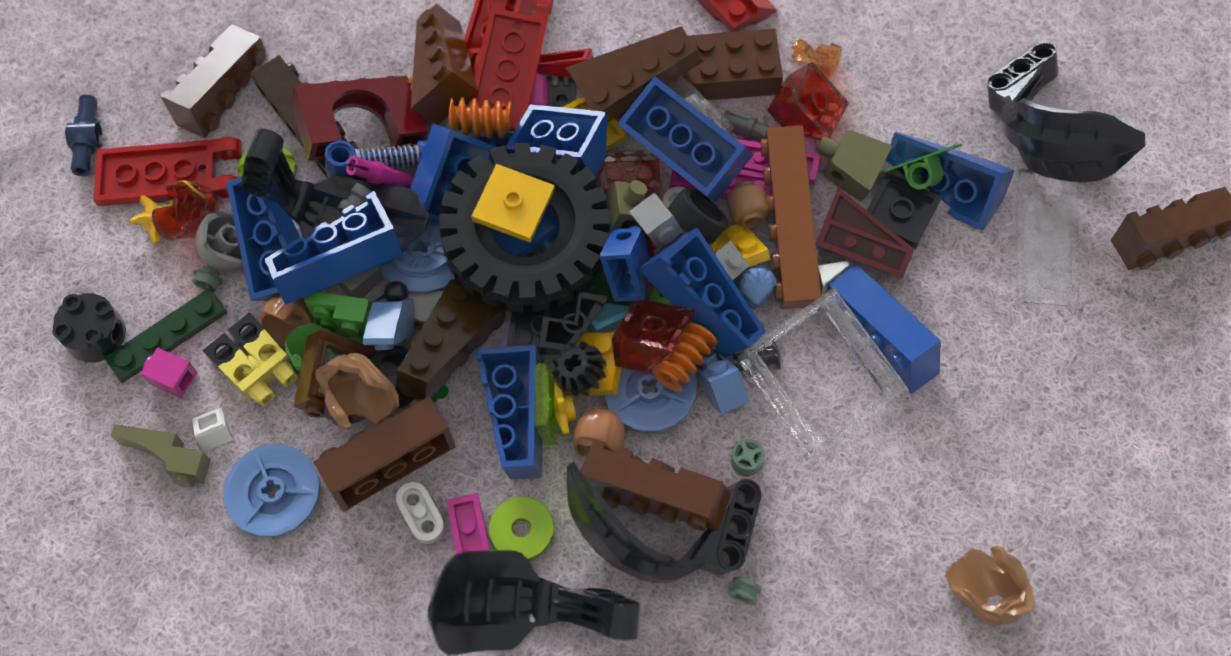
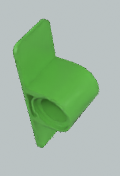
[879,144,963,190]

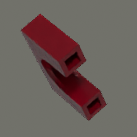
[290,75,427,161]

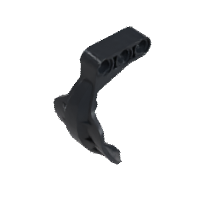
[986,43,1146,182]
[241,128,430,266]
[567,462,761,583]
[427,550,640,655]

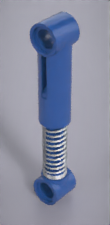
[325,131,514,178]

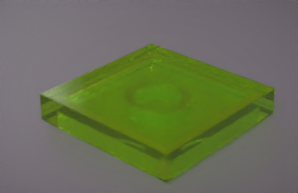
[535,363,557,445]

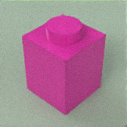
[141,347,197,398]

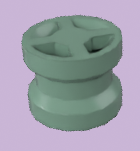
[731,439,764,477]

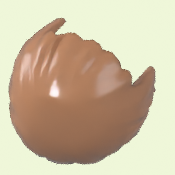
[260,295,314,348]
[573,408,625,457]

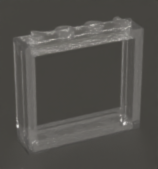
[737,287,910,459]

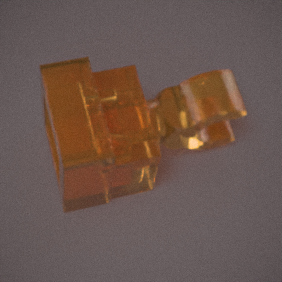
[791,39,842,82]

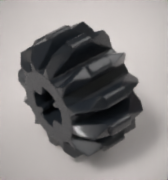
[551,341,607,397]

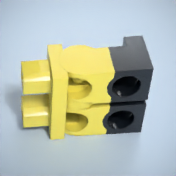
[202,312,298,407]

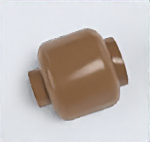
[727,181,769,228]

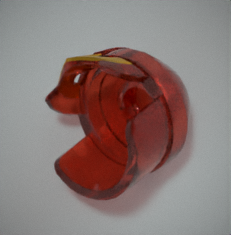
[152,180,220,240]

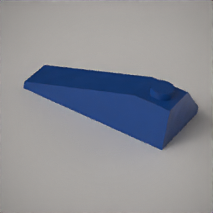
[886,132,1015,230]

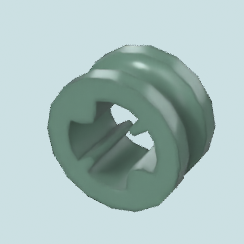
[728,576,762,605]

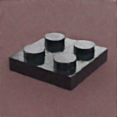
[867,172,942,249]

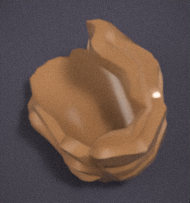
[316,353,399,430]
[945,546,1035,626]

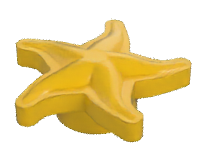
[129,195,183,244]
[553,382,576,435]

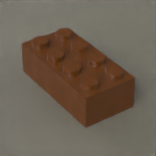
[667,29,783,101]
[313,396,456,512]

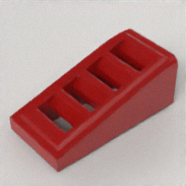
[537,48,594,78]

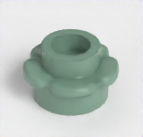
[192,266,222,292]

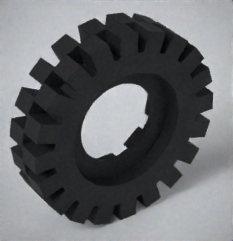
[439,143,610,313]

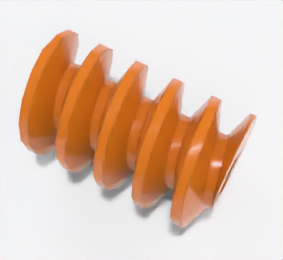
[448,98,512,139]
[651,322,718,392]

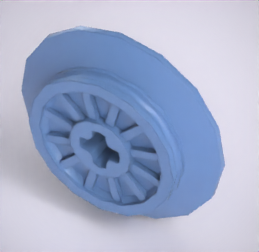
[380,221,459,293]
[604,344,697,432]
[223,444,320,537]

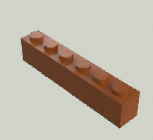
[760,125,821,309]

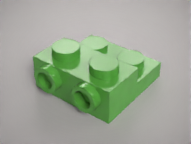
[305,292,374,346]

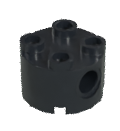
[52,293,126,363]

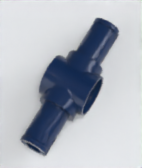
[65,94,103,176]

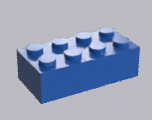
[618,76,753,203]

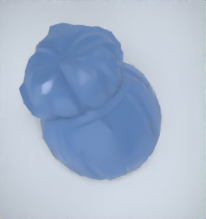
[733,262,776,309]

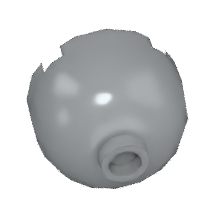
[195,209,243,271]

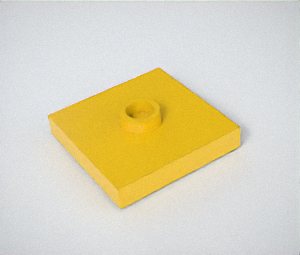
[471,164,555,243]

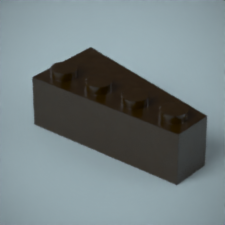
[396,279,507,400]

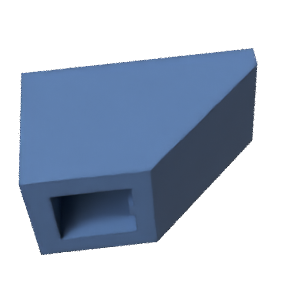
[363,298,415,350]
[695,349,750,415]

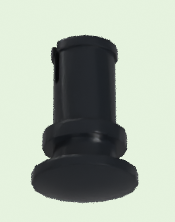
[732,339,781,372]

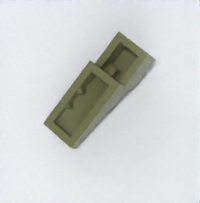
[111,424,211,487]

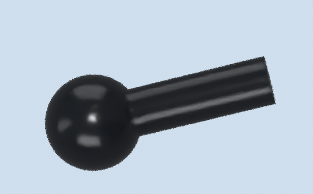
[371,281,409,305]

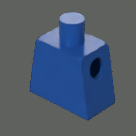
[600,226,651,301]

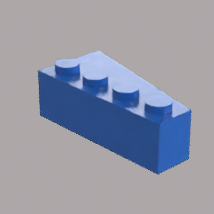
[226,176,300,301]
[265,191,403,305]
[638,228,766,357]
[827,264,941,394]
[474,345,544,479]

